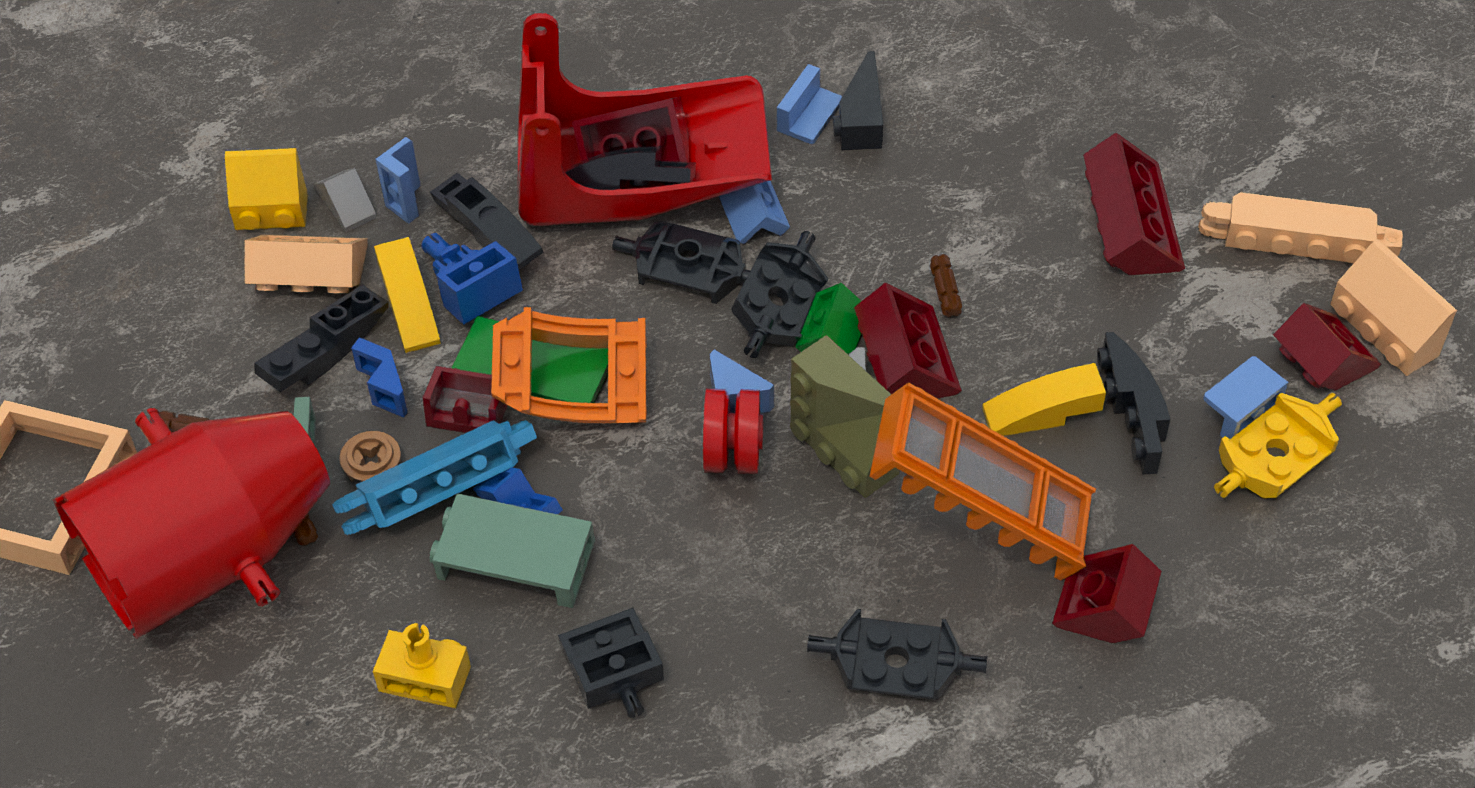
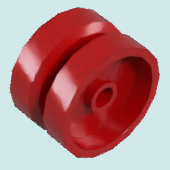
[703,388,763,474]

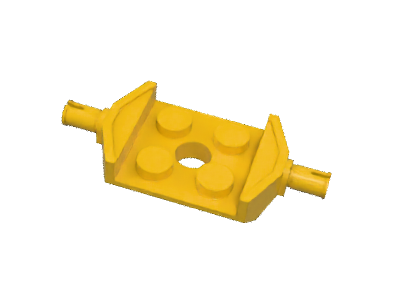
[1214,393,1342,498]

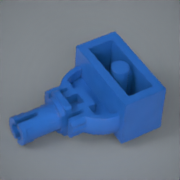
[421,233,523,324]

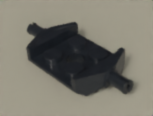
[612,221,750,304]

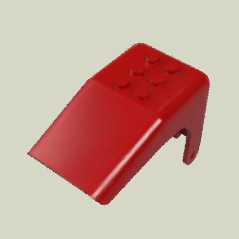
[517,13,772,226]

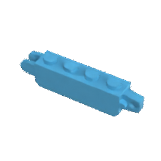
[332,420,537,535]

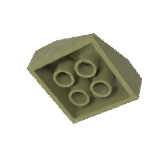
[790,335,900,498]

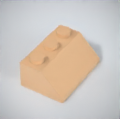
[245,235,368,293]
[1330,239,1457,376]

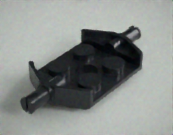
[731,231,829,358]
[807,609,988,700]

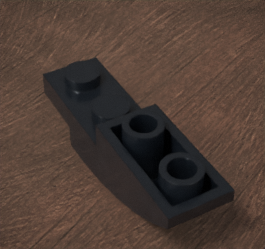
[565,146,696,190]
[430,172,544,270]
[254,284,389,392]
[1097,332,1171,475]

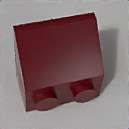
[1273,303,1382,391]
[1052,544,1162,643]

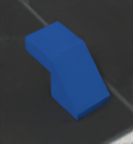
[351,337,408,418]
[473,467,563,514]

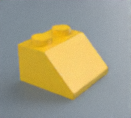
[225,148,308,230]

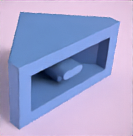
[709,350,774,413]

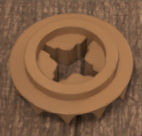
[340,431,401,482]

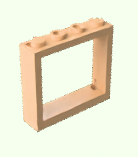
[0,400,137,575]

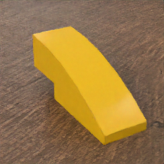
[374,237,441,353]
[982,363,1106,436]

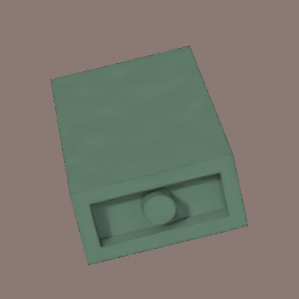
[430,494,595,608]

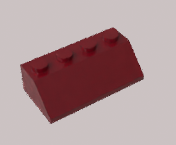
[1083,133,1185,275]

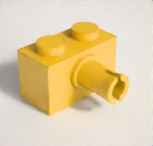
[373,623,471,709]

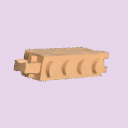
[1198,192,1403,264]

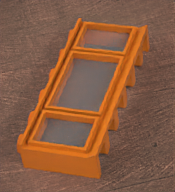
[870,382,1096,581]

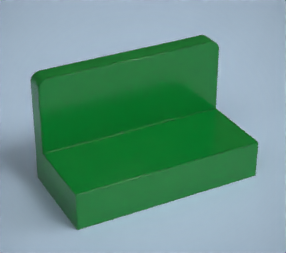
[795,283,861,355]

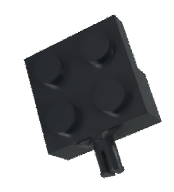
[558,608,664,718]

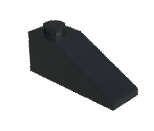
[833,51,883,150]

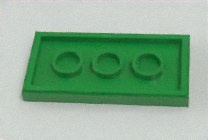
[451,316,608,403]

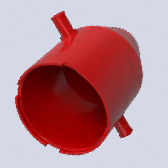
[53,408,330,639]

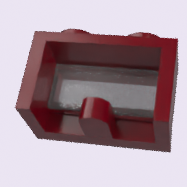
[423,366,508,433]

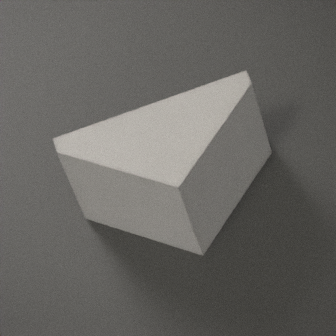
[314,168,377,232]

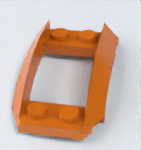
[491,307,647,423]

